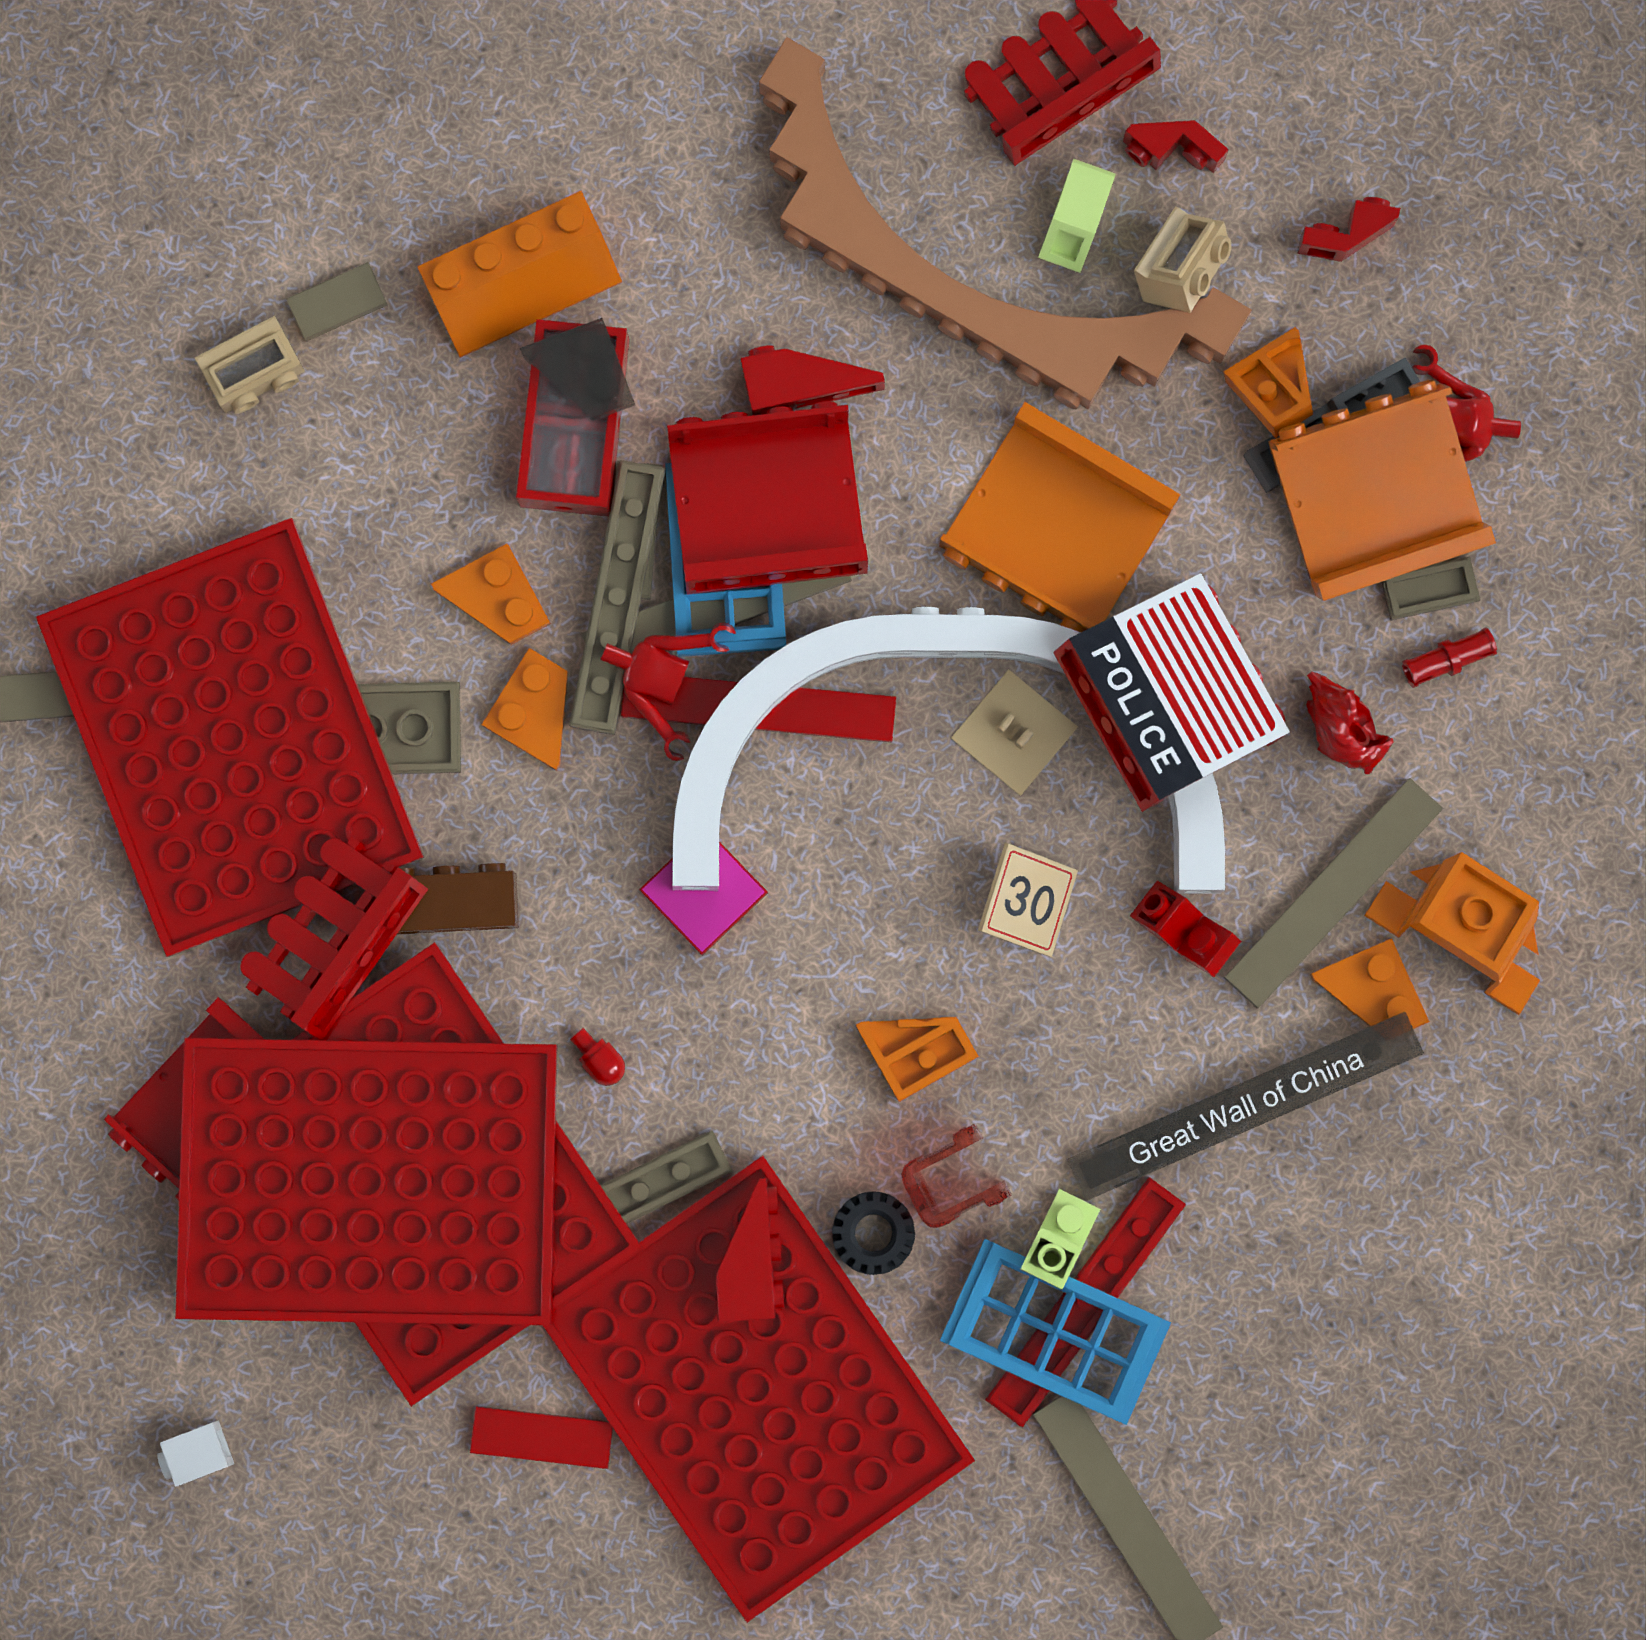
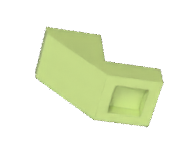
[1038,159,1116,273]
[1020,1189,1101,1290]

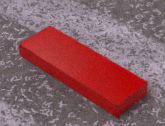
[470,1406,613,1469]

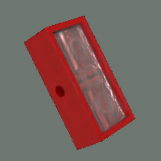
[516,319,630,517]

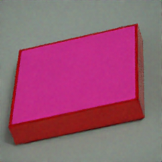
[639,841,768,956]

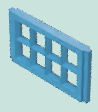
[665,463,786,657]
[940,1239,1171,1425]

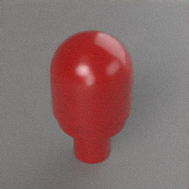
[570,1027,625,1086]

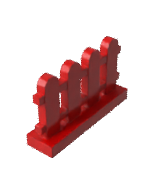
[964,0,1161,166]
[240,837,428,1040]

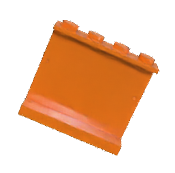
[1268,379,1496,601]
[939,402,1181,632]

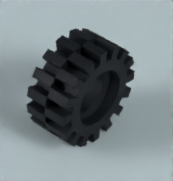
[832,1191,915,1275]

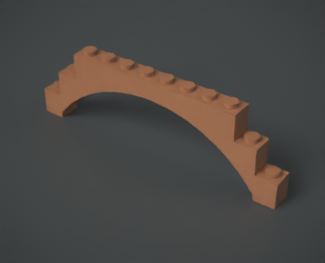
[759,37,1252,409]

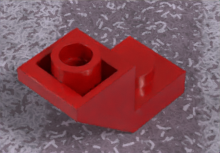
[1123,120,1229,173]
[1297,197,1401,262]
[1130,880,1242,977]

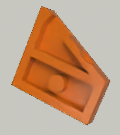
[1223,327,1313,438]
[431,543,551,645]
[481,648,569,771]
[1310,938,1430,1041]
[855,1017,979,1102]

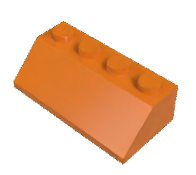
[417,191,622,358]

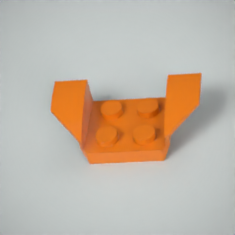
[1364,852,1540,1015]

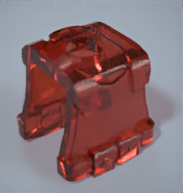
[901,1124,1012,1228]

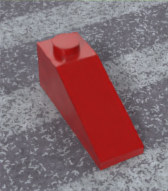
[740,345,885,416]

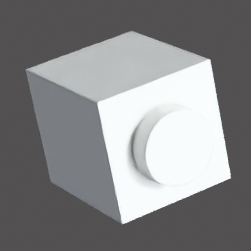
[157,1420,234,1487]

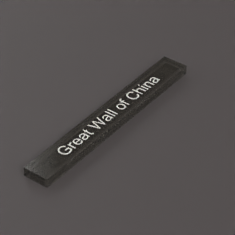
[1067,1011,1424,1201]

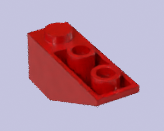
[716,1178,784,1322]

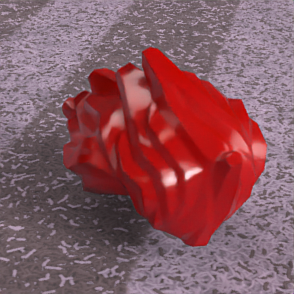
[1306,671,1394,774]

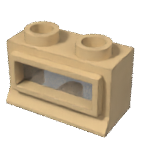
[1134,207,1231,313]
[195,316,305,414]

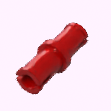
[1402,628,1497,688]

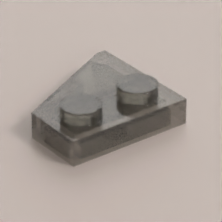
[520,318,635,421]

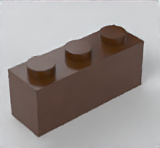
[397,863,519,935]

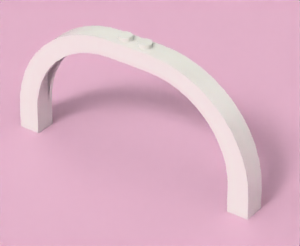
[672,607,1225,894]

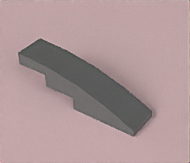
[1243,357,1420,493]

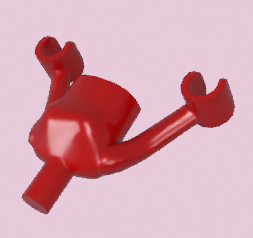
[1412,345,1521,462]
[600,622,736,761]

